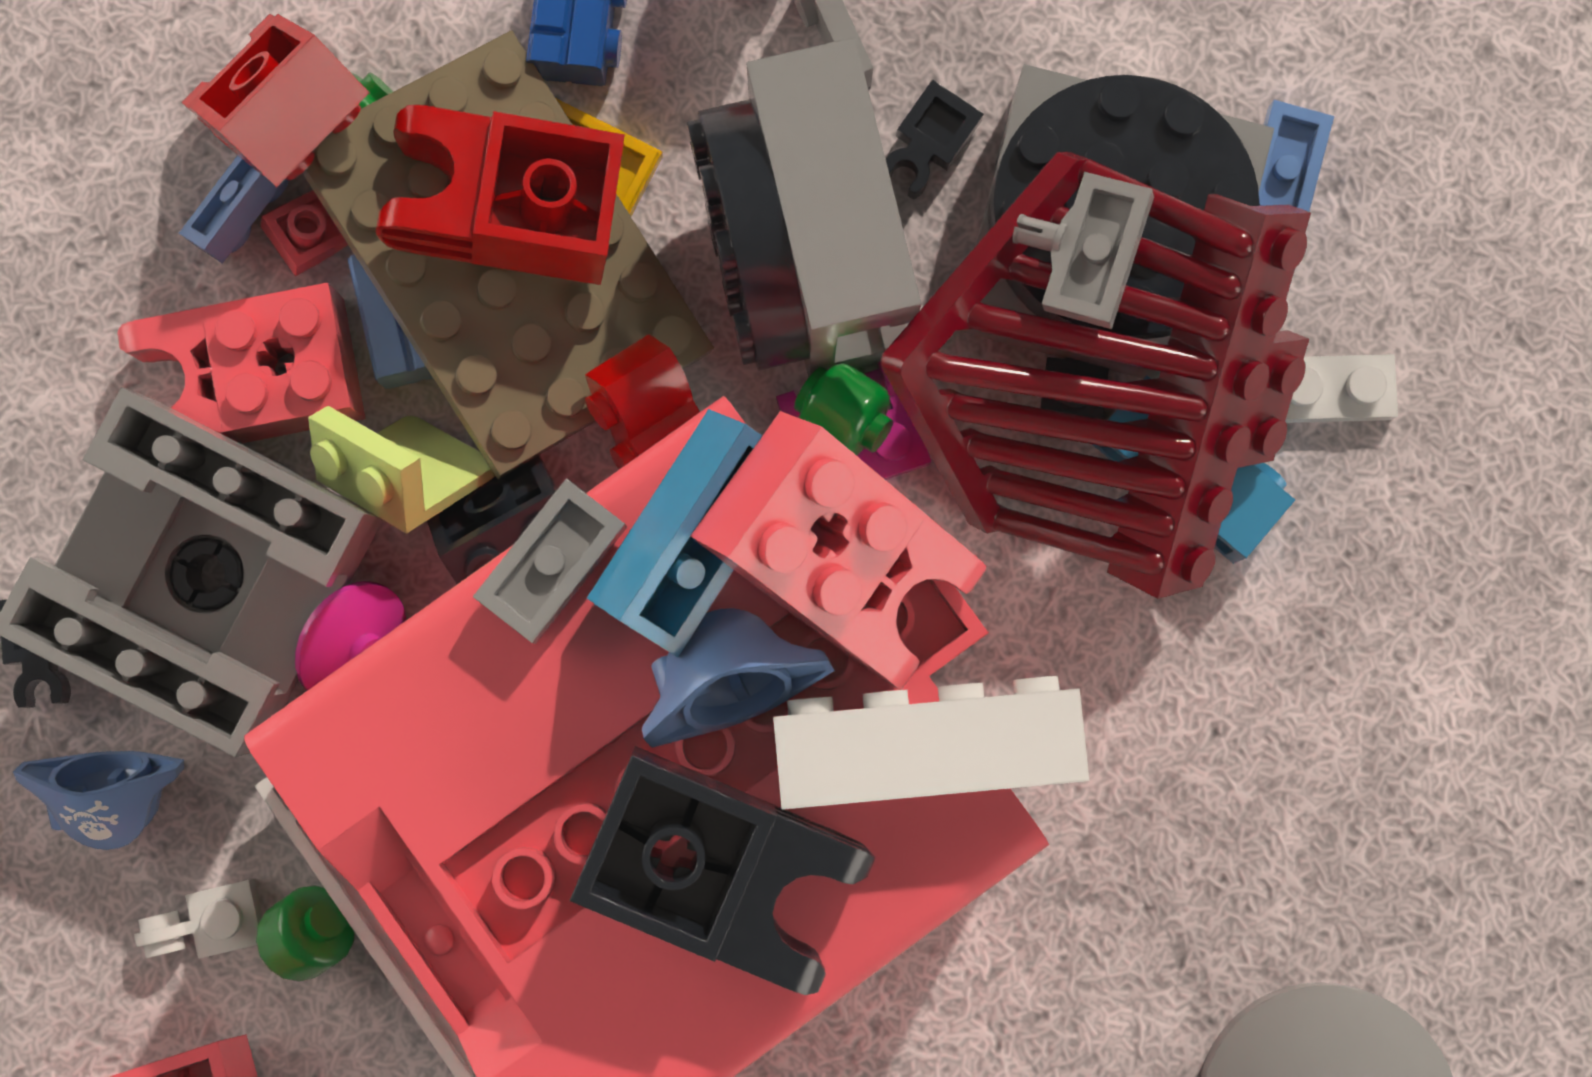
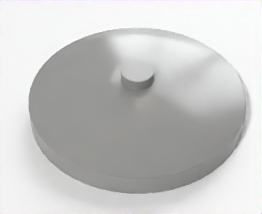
[1200,982,1453,1077]

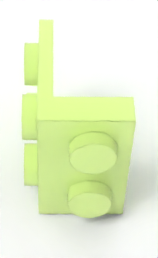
[308,406,495,534]

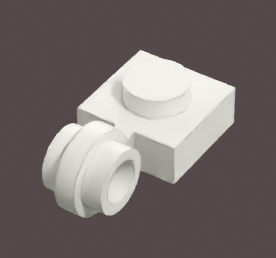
[134,879,262,959]

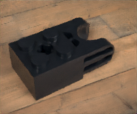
[570,746,876,995]

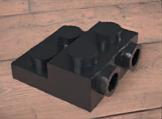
[427,455,557,584]

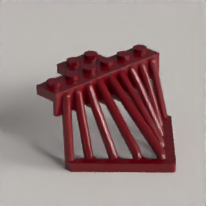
[881,152,1311,599]

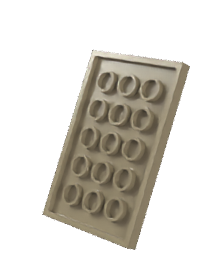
[303,30,714,480]

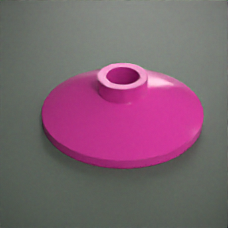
[295,581,406,691]

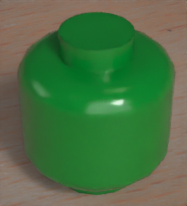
[794,364,894,456]
[256,885,355,982]

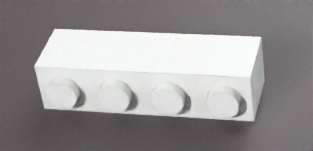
[773,676,1090,810]

